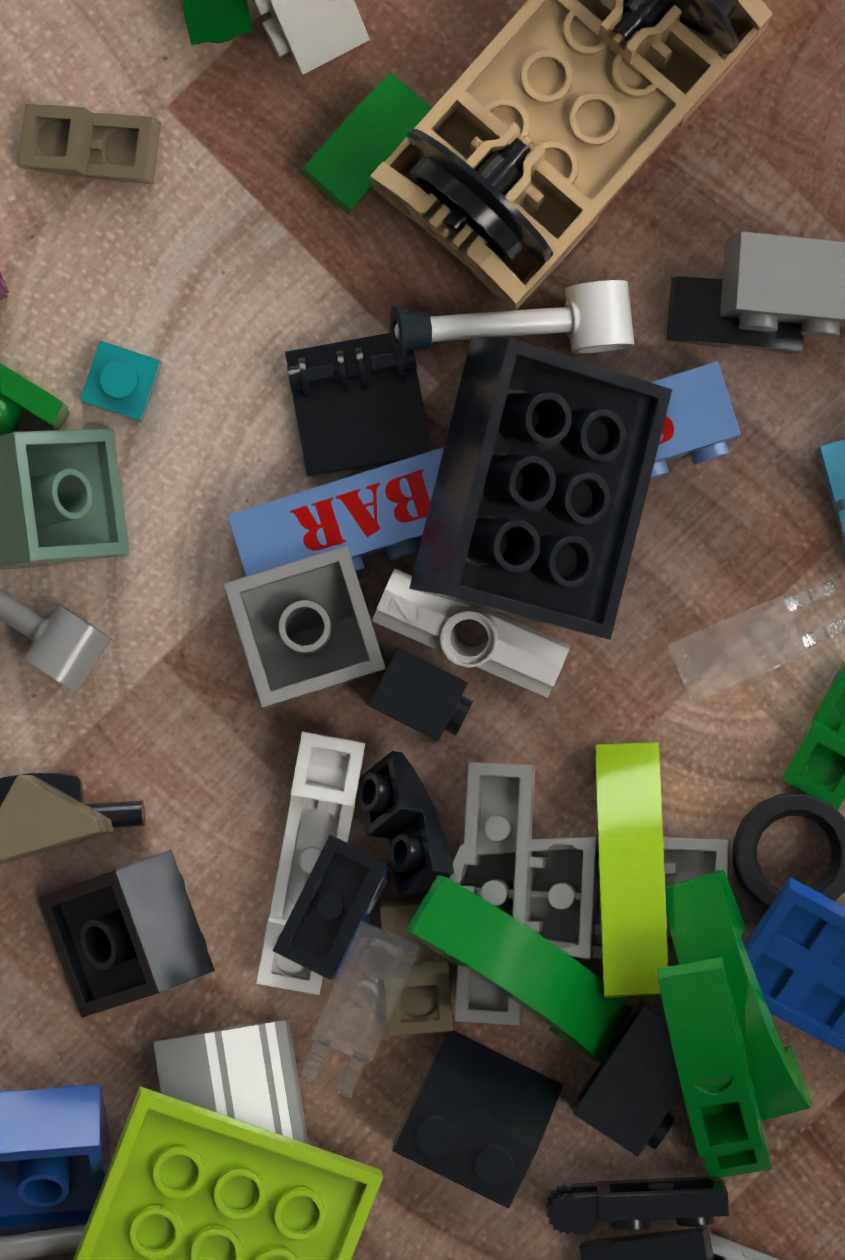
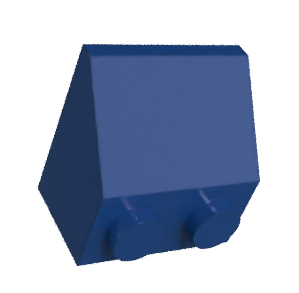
[0,1084,111,1235]

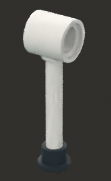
[390,280,635,358]

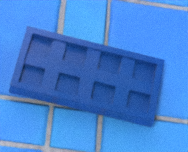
[744,877,845,1053]

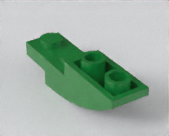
[657,957,772,1180]

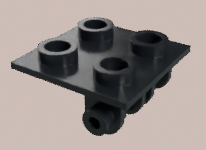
[285,333,431,477]

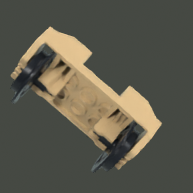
[370,0,773,310]

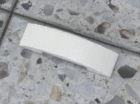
[256,731,366,995]

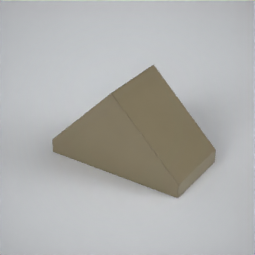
[0,774,114,865]

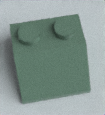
[0,429,130,570]

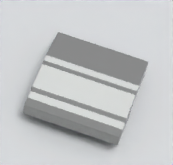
[153,1018,309,1144]

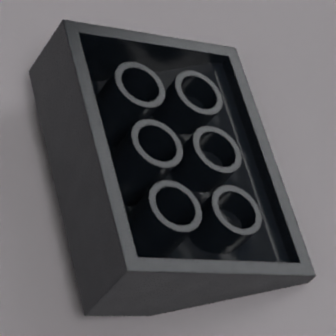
[409,337,672,640]

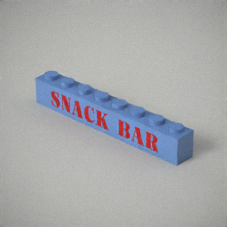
[227,361,741,577]

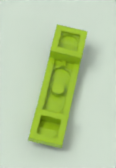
[595,742,668,998]

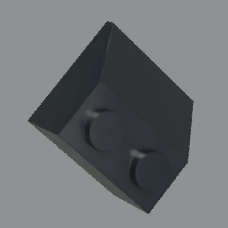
[39,850,215,1017]
[392,1030,563,1209]

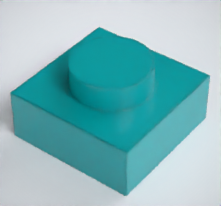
[80,340,162,423]

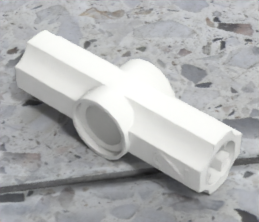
[372,569,571,698]

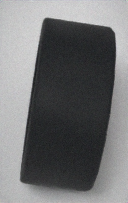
[733,794,845,907]

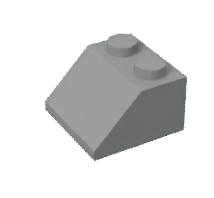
[224,545,386,710]

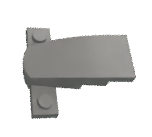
[449,762,730,1026]

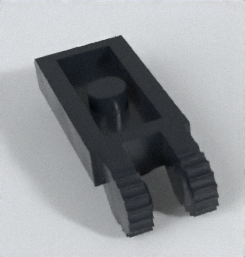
[546,1176,729,1235]

